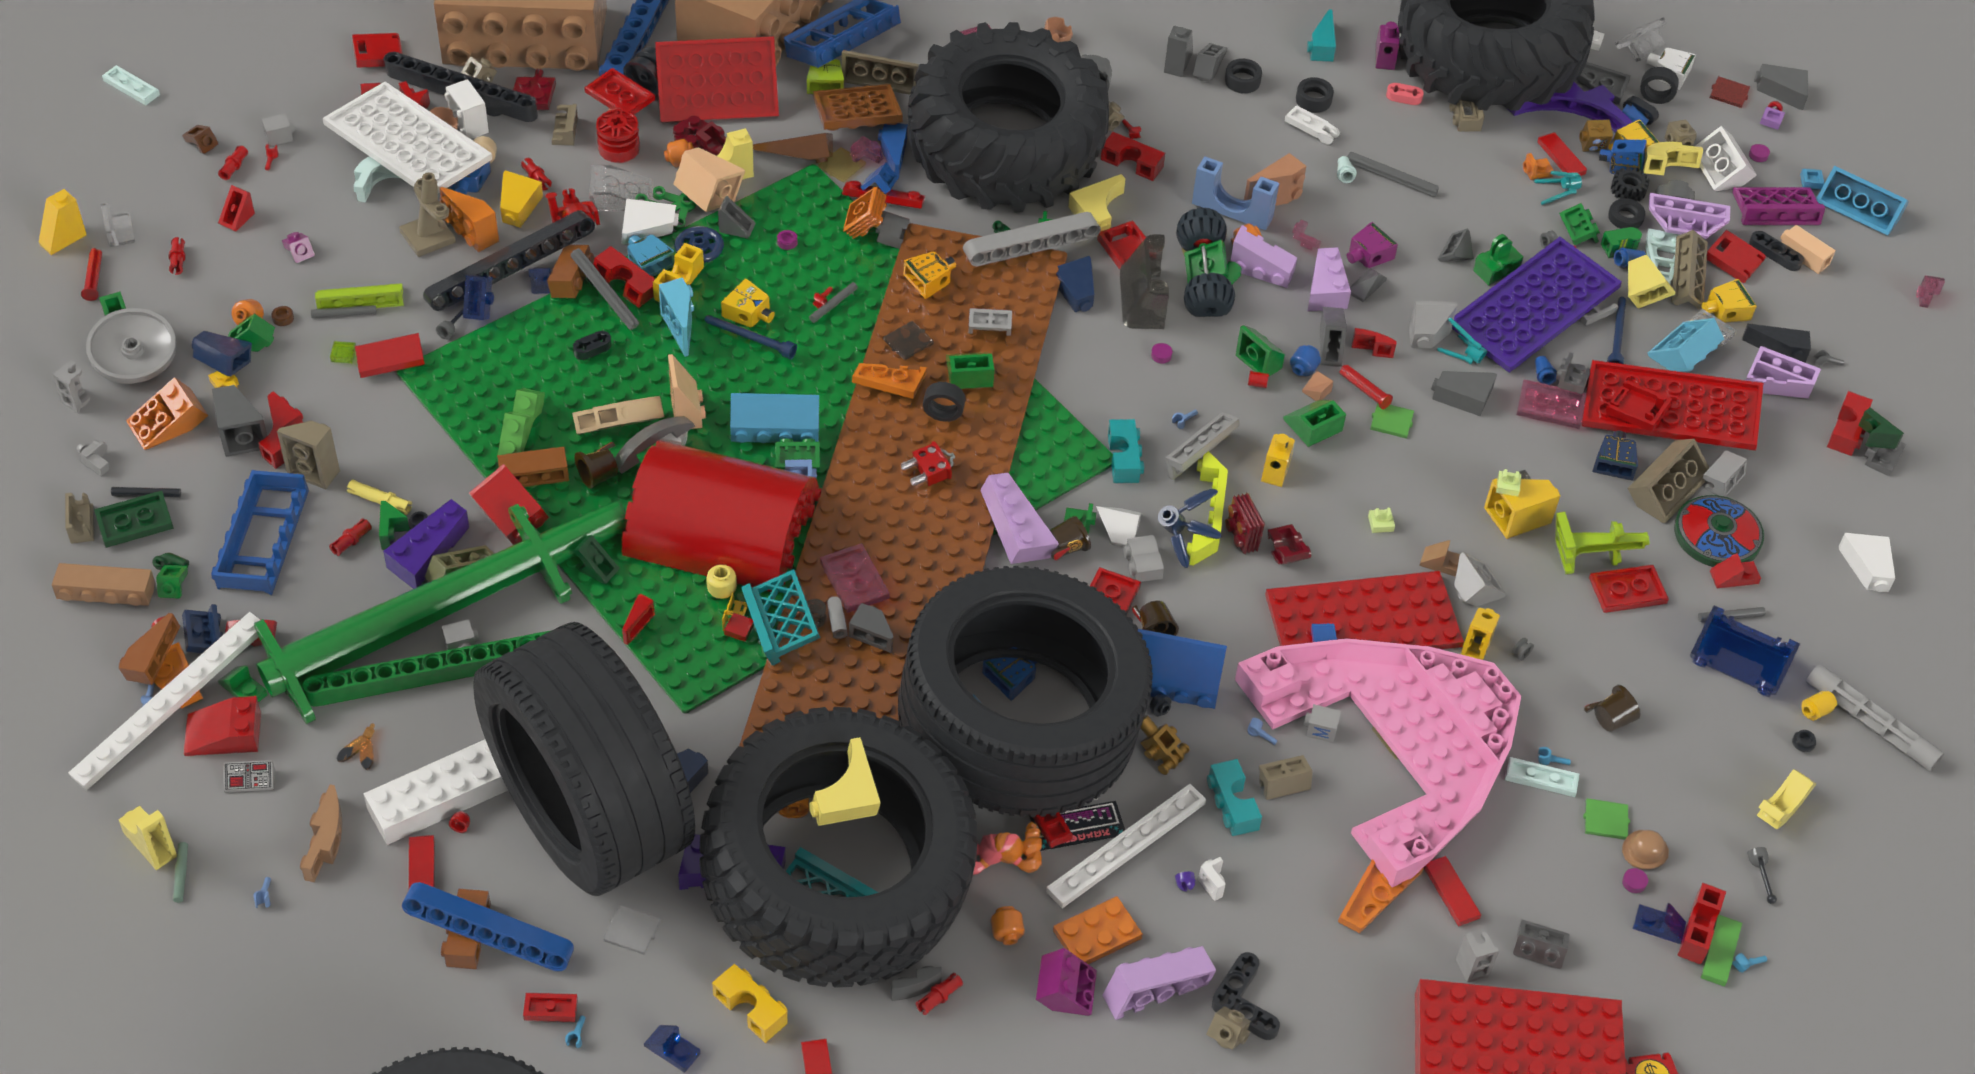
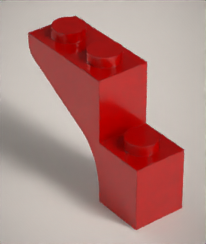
[258,391,303,469]

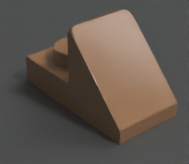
[1419,540,1460,577]

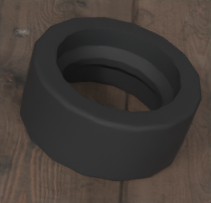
[1225,58,1262,93]
[1640,67,1679,104]
[1296,77,1334,113]
[923,382,966,422]

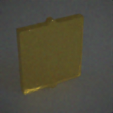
[818,147,866,183]

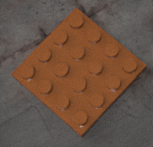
[813,84,903,131]

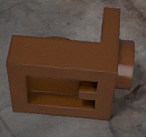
[182,125,218,154]

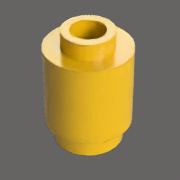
[1802,691,1837,720]

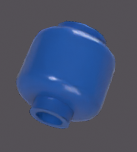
[1290,345,1321,376]

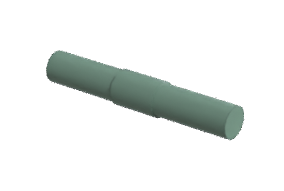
[173,842,188,903]

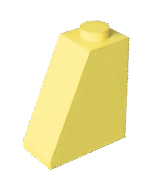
[1628,254,1675,309]

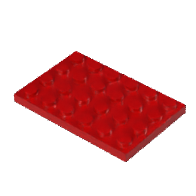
[655,36,779,122]

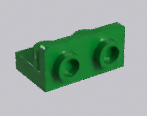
[1559,203,1600,246]
[775,438,820,469]

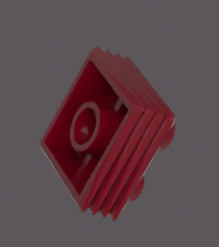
[1225,492,1265,555]

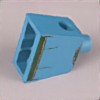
[627,235,675,277]

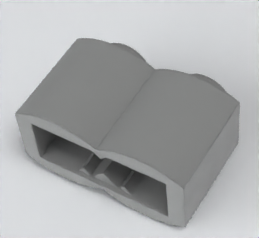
[1123,535,1164,582]

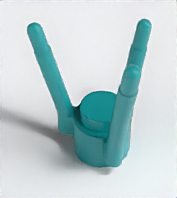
[1534,171,1582,205]
[1437,318,1487,364]

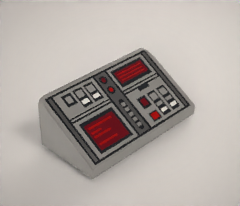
[223,760,275,793]

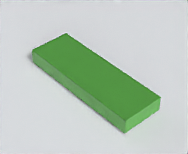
[1701,915,1742,987]

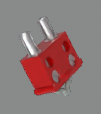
[901,441,955,487]

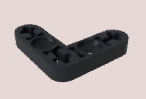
[1212,952,1280,1040]

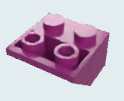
[1036,948,1097,1016]

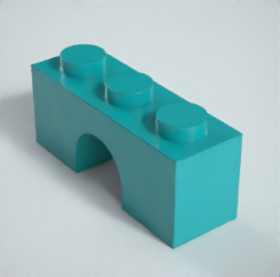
[1108,419,1144,483]
[1207,759,1262,837]

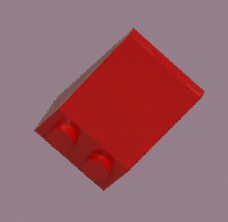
[184,696,261,756]

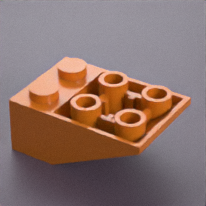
[439,187,499,252]
[126,377,209,450]

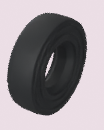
[1608,198,1645,229]

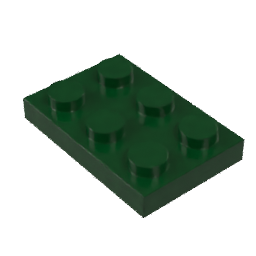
[94,490,174,548]

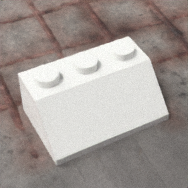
[1695,126,1757,191]

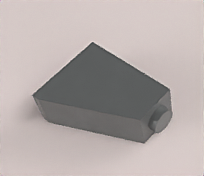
[1164,26,1193,77]
[1754,64,1808,110]
[1320,307,1347,366]
[1431,371,1497,416]

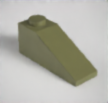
[425,545,494,582]

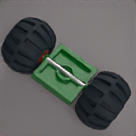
[1176,207,1235,317]

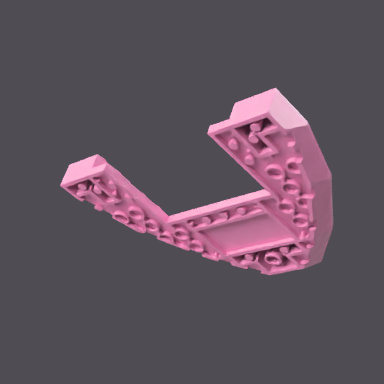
[1235,639,1521,887]

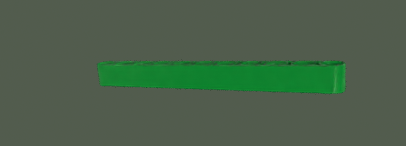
[302,631,549,707]

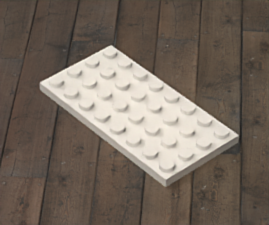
[323,82,492,193]

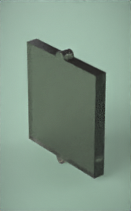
[883,321,934,360]

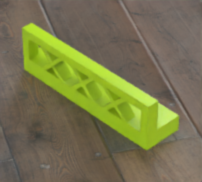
[315,283,404,309]

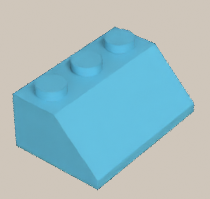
[1647,318,1724,373]

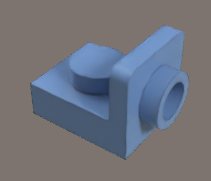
[785,460,817,479]

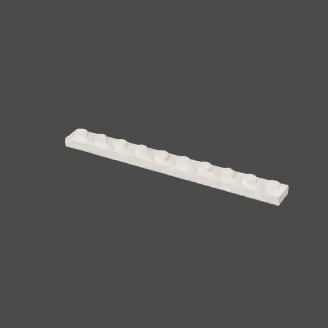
[68,612,260,790]

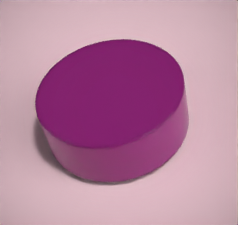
[1749,144,1770,162]
[777,230,798,250]
[1151,343,1173,363]
[1622,868,1648,893]

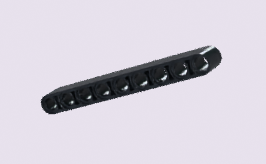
[384,52,538,122]
[423,210,595,311]

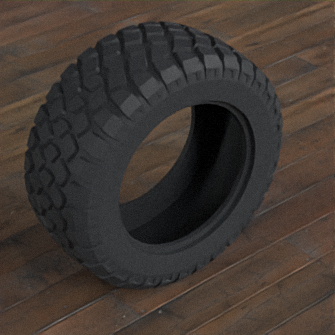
[699,707,978,988]

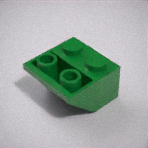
[946,352,995,389]
[1283,400,1346,447]

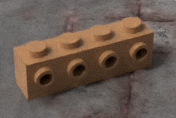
[52,563,156,606]

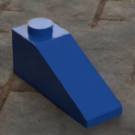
[878,123,908,180]

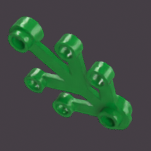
[635,186,697,238]

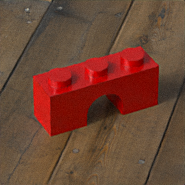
[1100,132,1166,181]
[593,246,655,308]
[1827,391,1874,456]
[1677,883,1726,965]

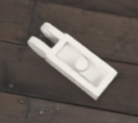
[1285,106,1340,145]

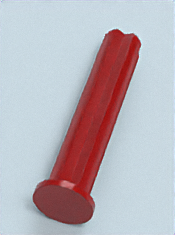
[81,248,102,301]
[1339,365,1393,409]

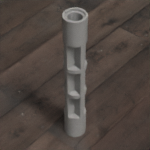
[1806,664,1944,771]

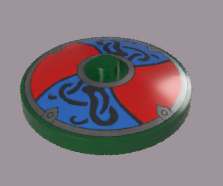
[1674,495,1764,567]

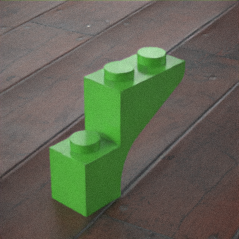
[498,388,545,455]

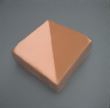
[1302,371,1334,401]

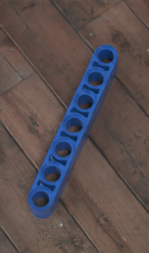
[402,882,574,972]

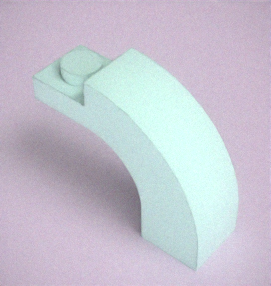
[354,156,400,202]

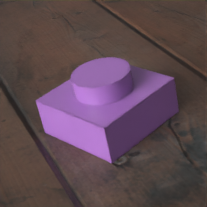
[1760,107,1785,130]

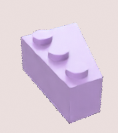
[1231,225,1297,288]
[1307,247,1351,311]
[1745,346,1821,399]

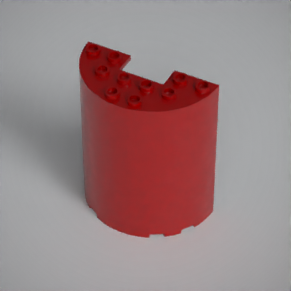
[622,440,822,592]

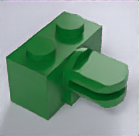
[1473,234,1524,286]

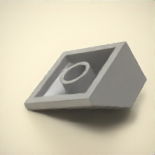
[1409,301,1458,348]
[1454,552,1507,607]

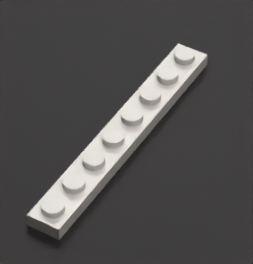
[1046,784,1206,909]

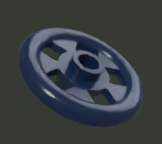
[674,226,724,263]

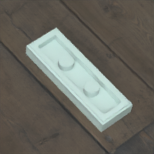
[102,65,160,106]
[1505,757,1580,797]

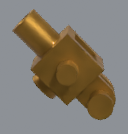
[1141,715,1190,775]

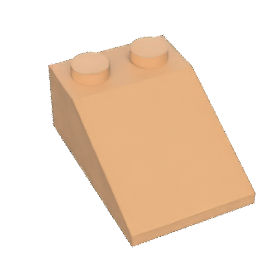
[668,354,706,429]

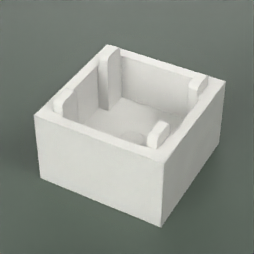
[444,79,489,139]

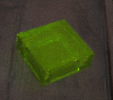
[330,341,356,363]

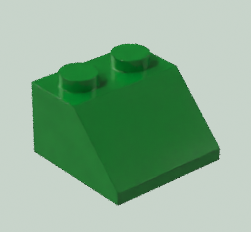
[1235,325,1285,377]

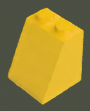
[1484,478,1561,539]

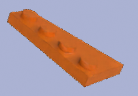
[1338,859,1424,934]

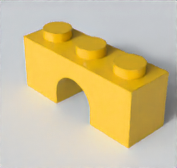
[653,243,704,302]
[712,963,788,1043]

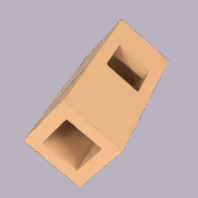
[1780,225,1836,274]

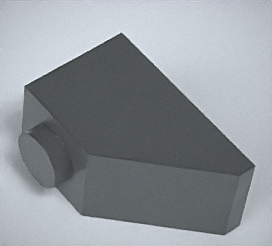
[849,603,893,653]

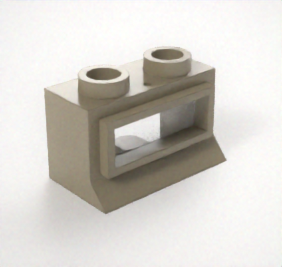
[1449,100,1485,132]

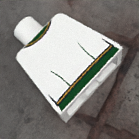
[1646,48,1696,90]

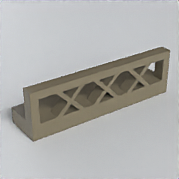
[1672,230,1708,309]

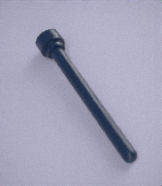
[1607,296,1626,364]
[704,315,797,360]

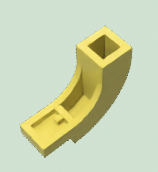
[1643,142,1703,175]
[1757,769,1817,829]

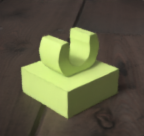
[1496,469,1521,497]
[1368,508,1395,533]

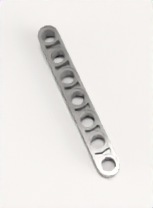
[963,212,1101,266]

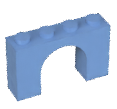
[1192,156,1279,230]

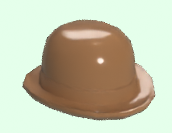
[1622,830,1669,869]

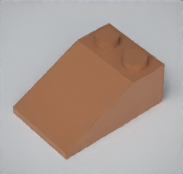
[1244,153,1307,206]

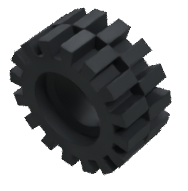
[1611,167,1650,202]

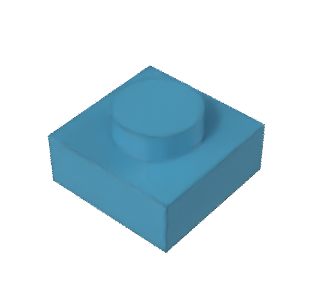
[1800,169,1824,189]

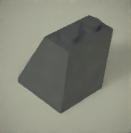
[212,385,267,457]

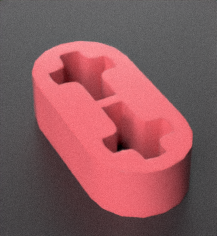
[1386,83,1424,105]

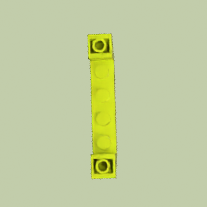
[1187,451,1228,566]

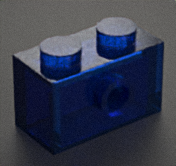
[463,275,494,320]

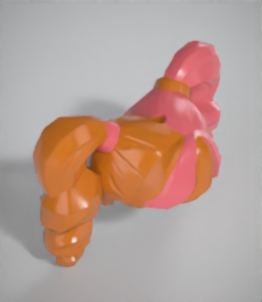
[973,822,1042,875]

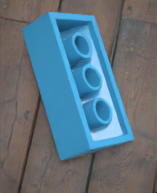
[1816,166,1909,236]
[730,393,819,443]

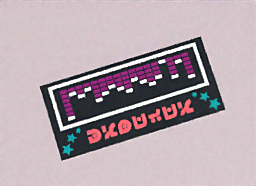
[1029,801,1125,851]

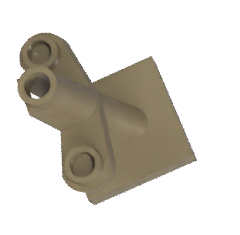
[399,173,456,257]

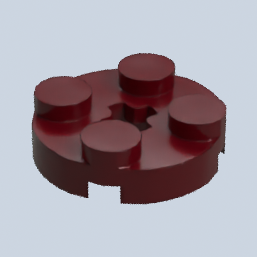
[673,116,708,149]

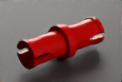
[218,145,248,180]
[521,158,552,190]
[168,237,186,275]
[329,518,372,556]
[916,972,963,1015]

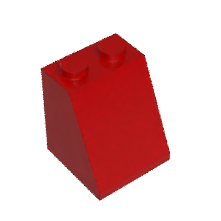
[469,464,549,545]

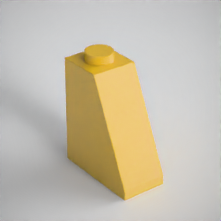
[500,170,543,228]
[38,189,87,255]

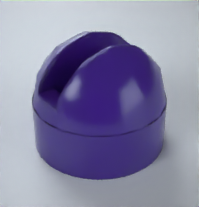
[1175,871,1196,891]

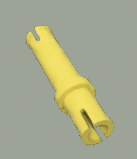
[347,479,412,515]

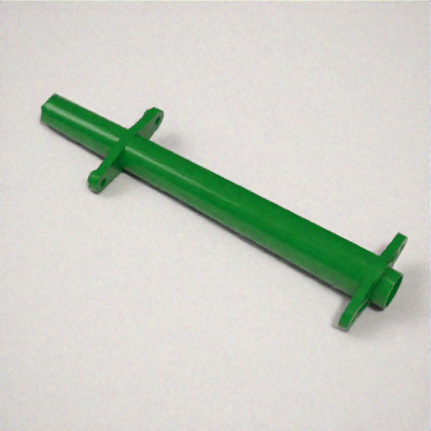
[254,501,628,724]

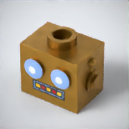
[1579,120,1613,152]

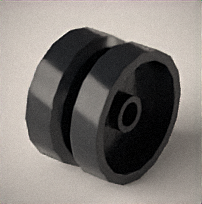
[623,46,659,96]

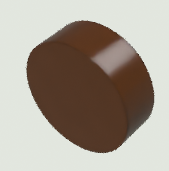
[271,306,294,326]

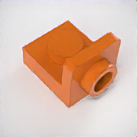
[1523,153,1554,180]

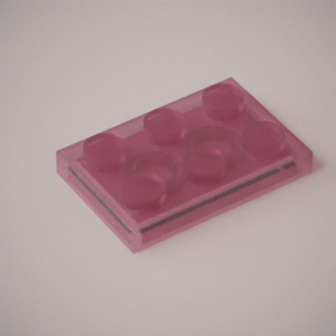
[1516,379,1586,429]
[820,543,890,613]

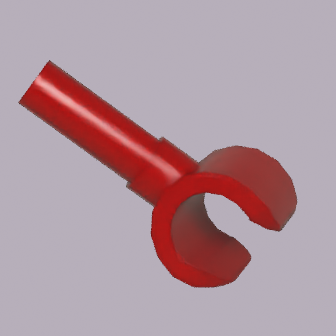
[1122,119,1141,139]
[265,144,279,171]
[813,287,833,309]

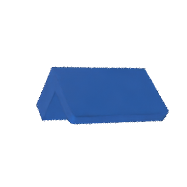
[861,162,899,194]

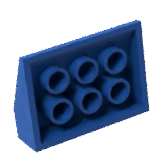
[1138,629,1227,709]

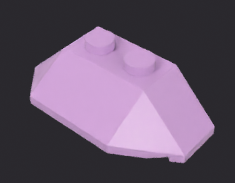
[1649,193,1730,239]

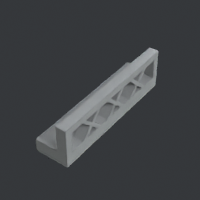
[1166,412,1240,480]

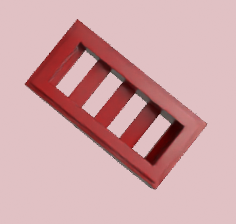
[622,594,655,645]

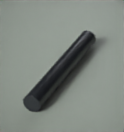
[111,487,181,497]

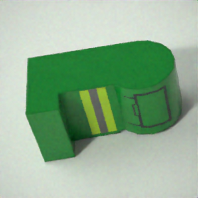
[1600,227,1642,258]

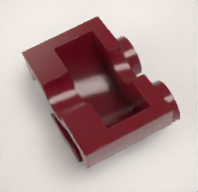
[696,121,726,156]
[1268,524,1312,564]

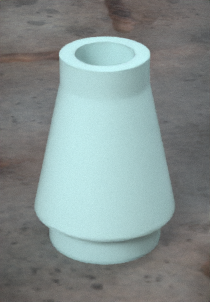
[1337,156,1357,183]

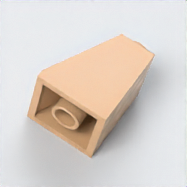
[673,147,745,212]

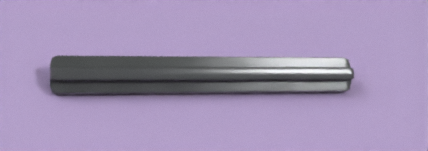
[1347,152,1439,197]
[571,248,639,330]

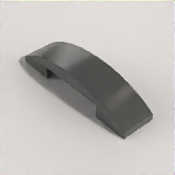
[615,416,695,474]

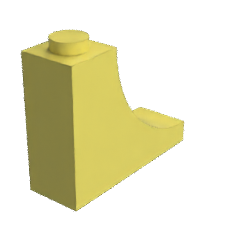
[717,128,754,180]
[1068,174,1125,237]
[810,738,880,826]
[118,806,177,870]

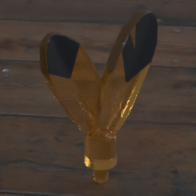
[337,723,375,770]

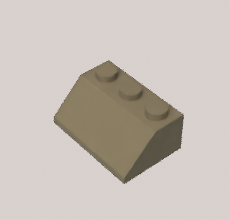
[277,420,340,490]

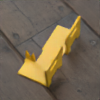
[722,592,748,631]

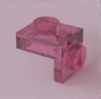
[850,136,884,164]
[1292,219,1322,250]
[1916,275,1945,308]

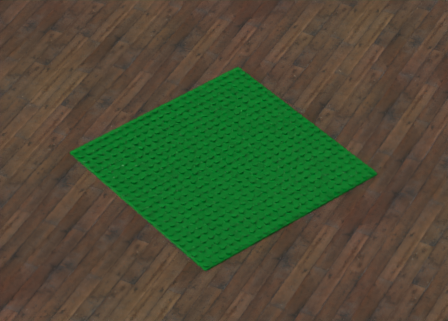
[397,164,1113,713]

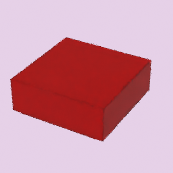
[724,613,754,642]

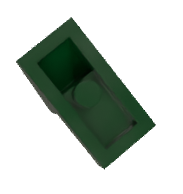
[1859,408,1904,449]
[574,535,620,584]

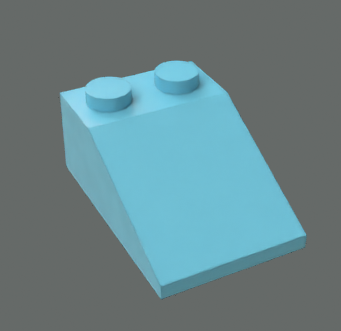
[659,277,694,356]

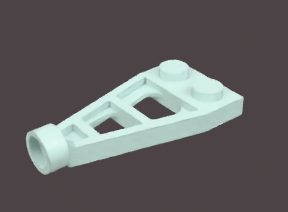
[1645,229,1680,285]

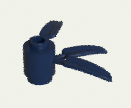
[1158,489,1222,568]

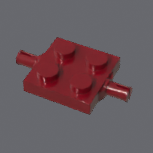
[513,69,556,110]

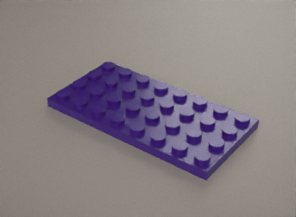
[1452,237,1622,373]

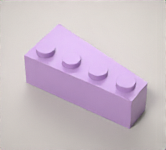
[1102,946,1216,1020]

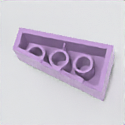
[980,473,1059,564]

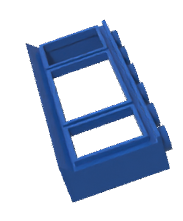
[783,0,901,68]
[211,470,309,596]

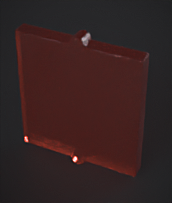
[1709,76,1750,108]

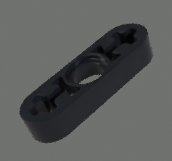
[1749,231,1804,271]

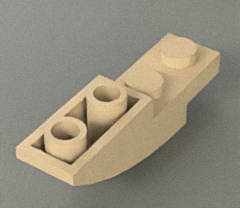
[572,396,664,435]

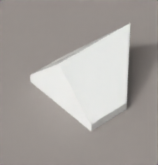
[1096,506,1142,547]

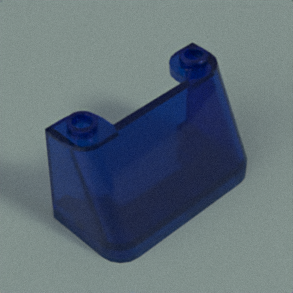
[1690,605,1800,697]

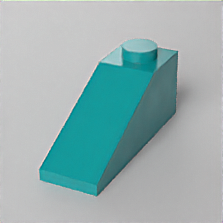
[1307,9,1336,62]

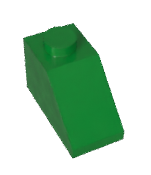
[228,314,275,352]

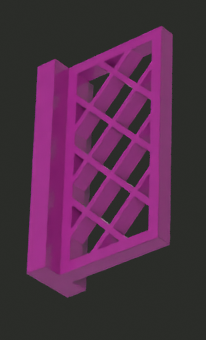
[1732,187,1825,225]

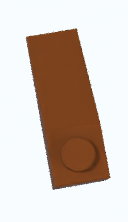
[119,613,180,685]

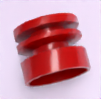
[596,109,640,163]

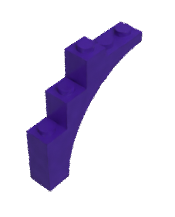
[1508,82,1633,133]

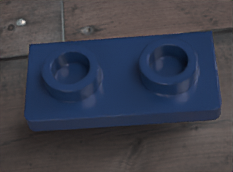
[182,604,223,653]

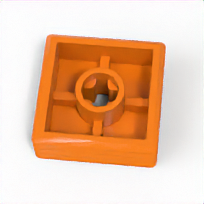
[843,187,887,239]

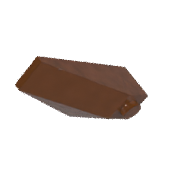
[753,133,833,163]

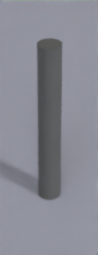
[809,282,858,323]
[311,305,377,318]
[1698,607,1766,622]

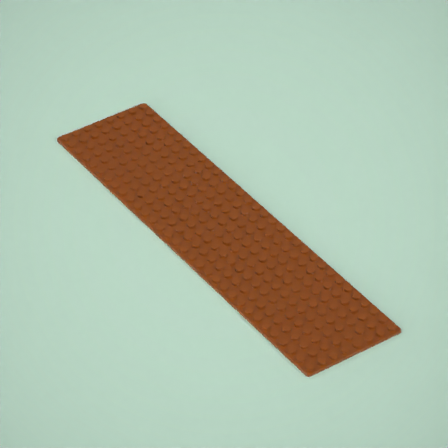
[739,223,1067,747]

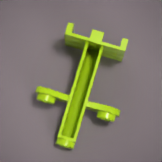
[1555,512,1650,574]

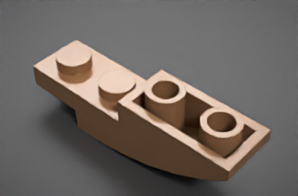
[300,784,342,882]

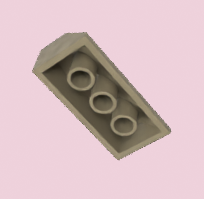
[842,50,919,95]
[1627,439,1709,523]

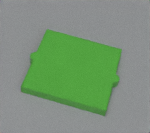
[1370,403,1414,439]
[1583,798,1630,840]

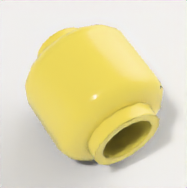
[706,565,737,599]

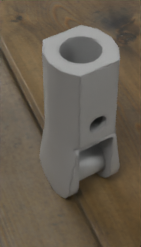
[828,597,848,639]

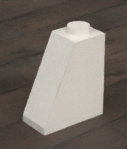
[621,199,679,245]
[1839,533,1895,592]

